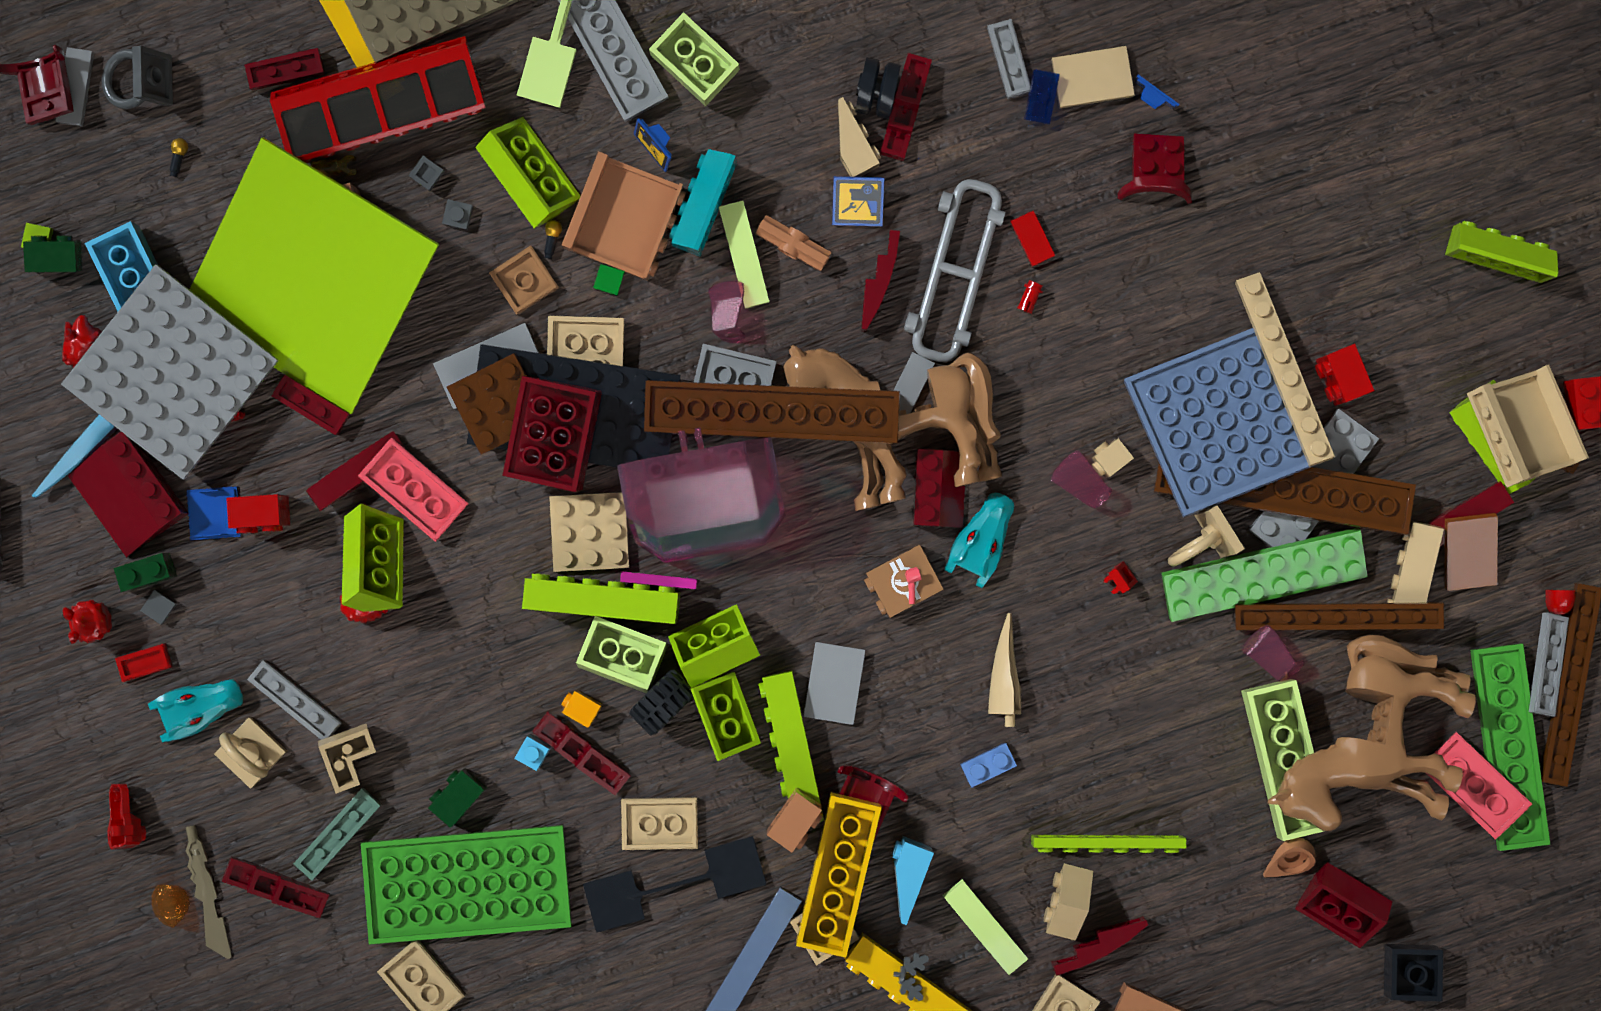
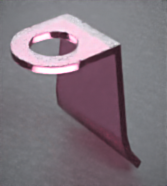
[708,281,745,343]
[1051,451,1112,509]
[1242,625,1305,682]

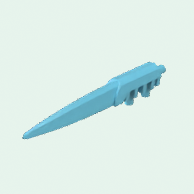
[32,414,117,498]

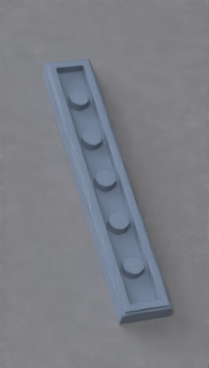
[706,887,802,1011]

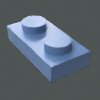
[960,743,1017,788]

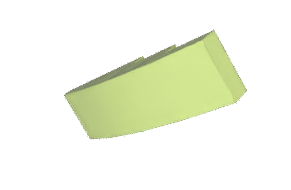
[719,201,769,309]
[943,880,1028,975]

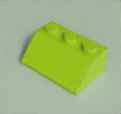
[691,672,761,761]

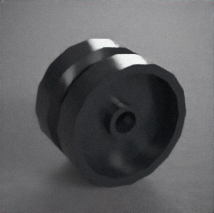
[855,57,901,120]

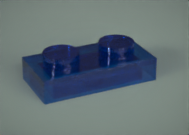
[1024,69,1060,124]

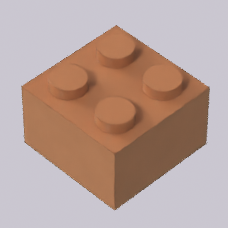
[767,787,823,853]

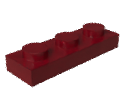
[244,48,325,91]
[271,375,351,436]

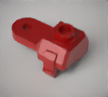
[107,783,146,850]

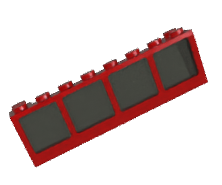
[270,36,486,163]

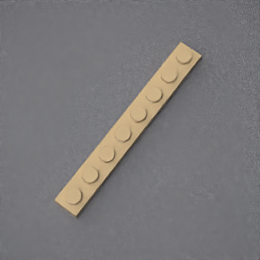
[1235,272,1335,467]

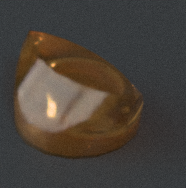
[151,884,190,928]

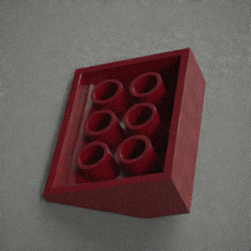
[502,376,602,492]
[68,432,188,558]

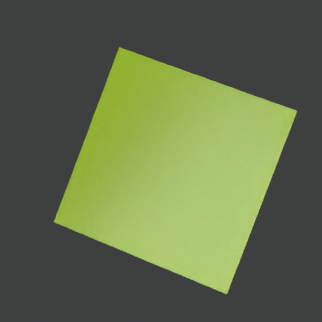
[189,137,439,414]

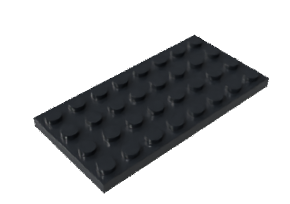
[467,344,681,475]

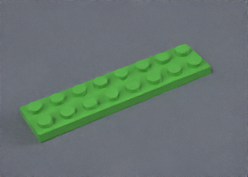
[1161,528,1368,622]
[1470,643,1550,851]

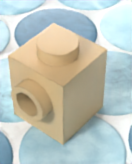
[1092,438,1134,477]

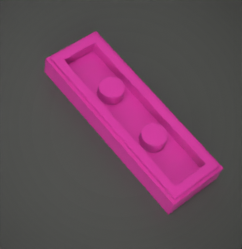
[620,572,698,589]

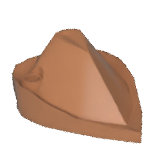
[1263,837,1316,877]

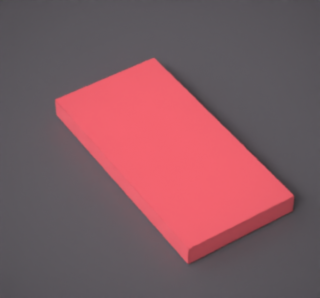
[358,438,469,542]
[1426,732,1532,840]

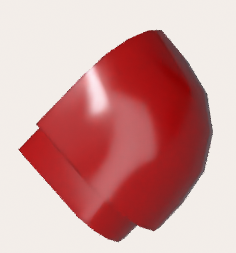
[1546,590,1576,615]

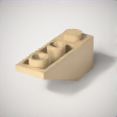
[838,97,881,177]

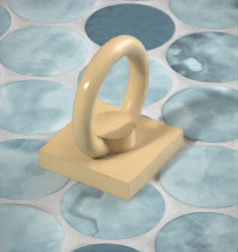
[1168,505,1245,566]
[214,717,287,789]

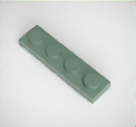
[293,788,382,881]

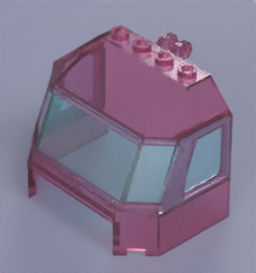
[617,428,786,563]

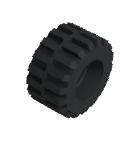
[629,670,693,736]

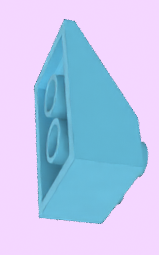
[891,836,934,925]

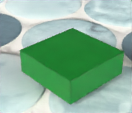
[593,264,625,296]

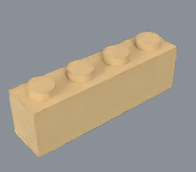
[1387,520,1444,603]

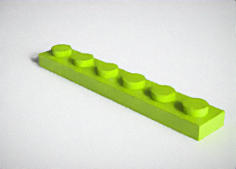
[1031,835,1186,853]

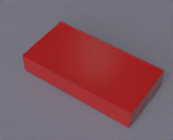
[1010,210,1055,267]
[115,643,173,682]

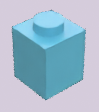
[514,734,552,771]

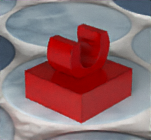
[1103,561,1138,594]

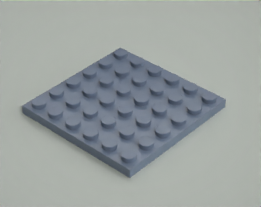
[1124,328,1321,518]

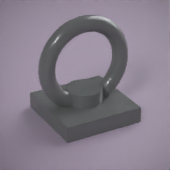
[102,46,173,109]

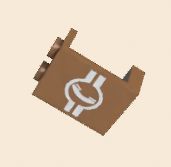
[864,545,944,618]

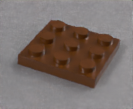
[447,353,527,455]

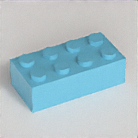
[85,221,158,311]

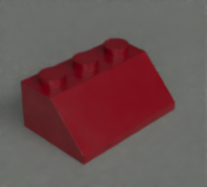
[912,449,965,528]
[1295,862,1393,948]

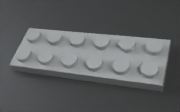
[558,0,669,122]
[1248,409,1379,547]

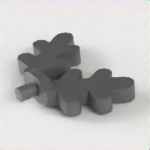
[893,953,929,1001]

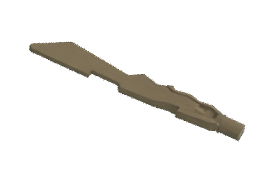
[185,825,232,959]

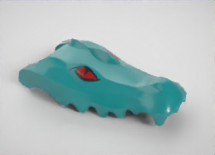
[944,493,1015,589]
[148,679,243,743]

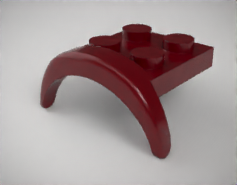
[0,45,74,125]
[1117,133,1192,204]
[837,765,909,843]

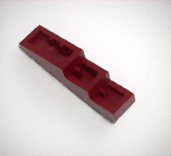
[880,53,932,161]
[861,230,900,332]
[306,431,407,512]
[1426,481,1514,546]
[532,711,631,795]
[222,856,329,918]
[1051,916,1148,976]

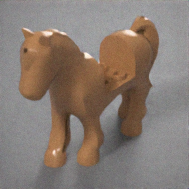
[784,345,1002,511]
[1268,635,1476,832]

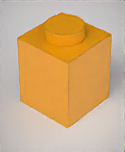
[561,690,603,728]

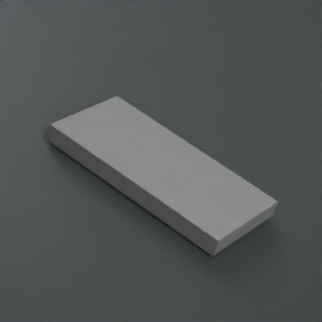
[433,323,539,410]

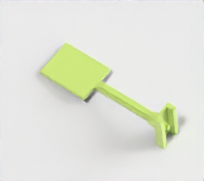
[517,0,577,108]

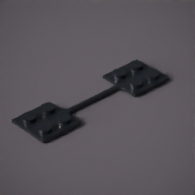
[583,836,767,933]

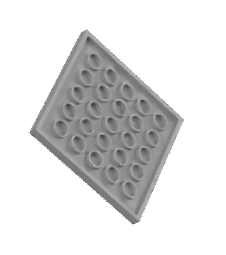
[61,264,279,480]

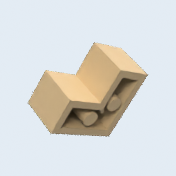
[318,724,376,793]
[1044,863,1093,940]

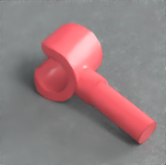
[905,567,921,604]

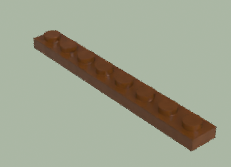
[1541,583,1601,787]
[1235,602,1444,630]

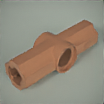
[755,215,832,272]

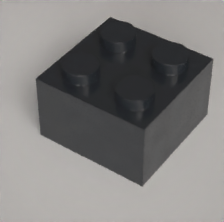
[1384,944,1443,1001]

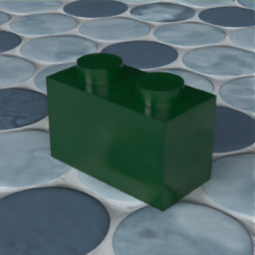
[23,235,82,272]
[113,553,177,592]
[428,768,487,828]

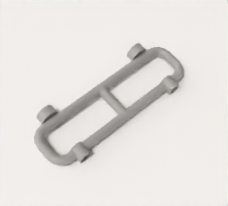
[904,179,1005,363]

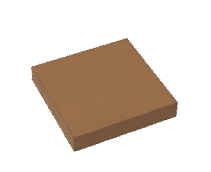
[489,245,559,316]

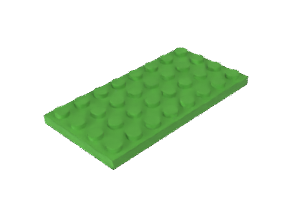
[361,825,572,944]

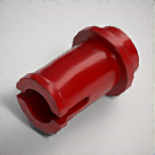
[1017,280,1043,314]

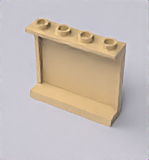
[1467,365,1589,487]

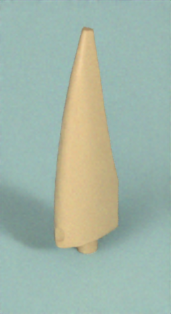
[988,613,1021,727]

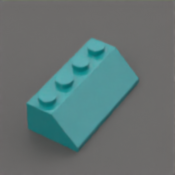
[669,149,737,257]

